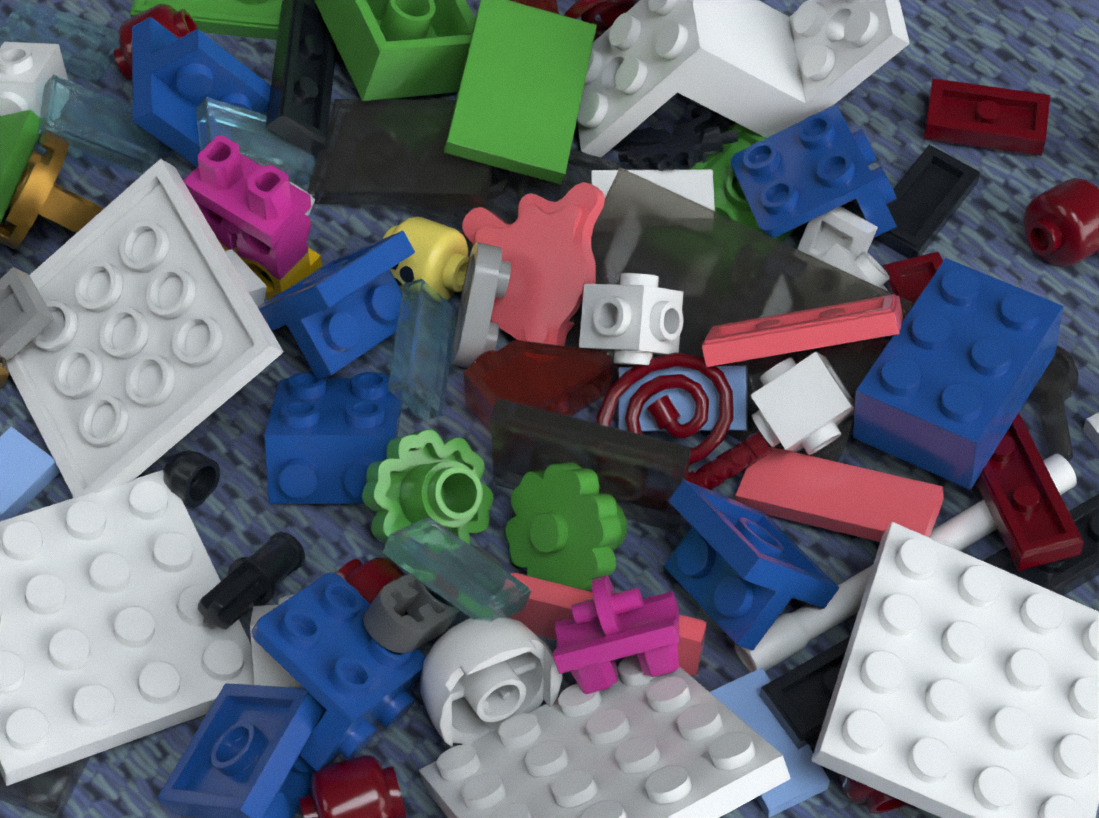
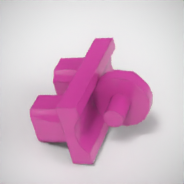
[553,575,680,694]

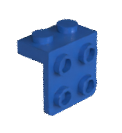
[731,104,897,238]
[264,372,404,504]
[252,573,426,772]

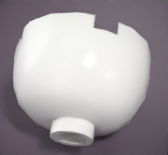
[420,614,562,747]

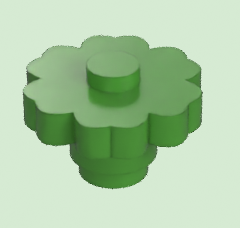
[362,429,493,564]
[505,462,627,591]

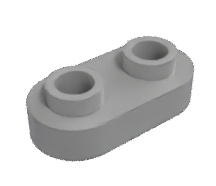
[450,242,511,370]

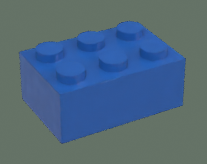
[853,258,1063,490]

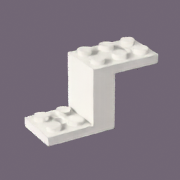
[577,0,910,159]

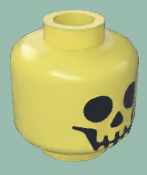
[383,217,469,305]

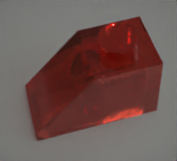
[463,340,612,456]

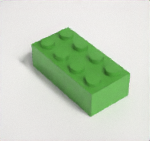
[314,0,475,101]

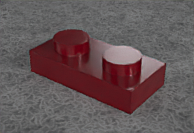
[924,78,1050,156]

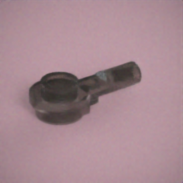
[1028,346,1079,461]

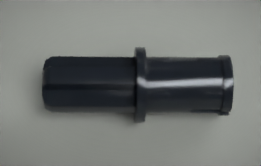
[197,532,305,630]

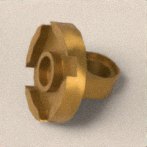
[0,130,104,249]

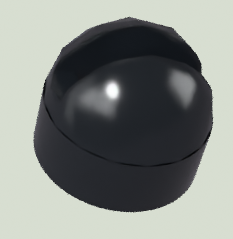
[163,450,220,507]

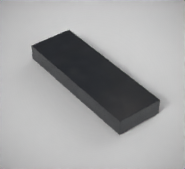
[266,0,337,156]

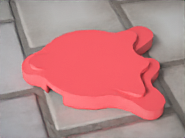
[462,182,605,361]

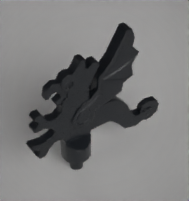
[612,106,738,171]

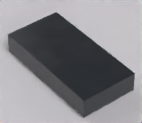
[873,144,980,258]

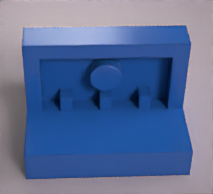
[132,17,271,167]
[258,231,416,380]
[664,480,840,650]
[156,683,325,818]

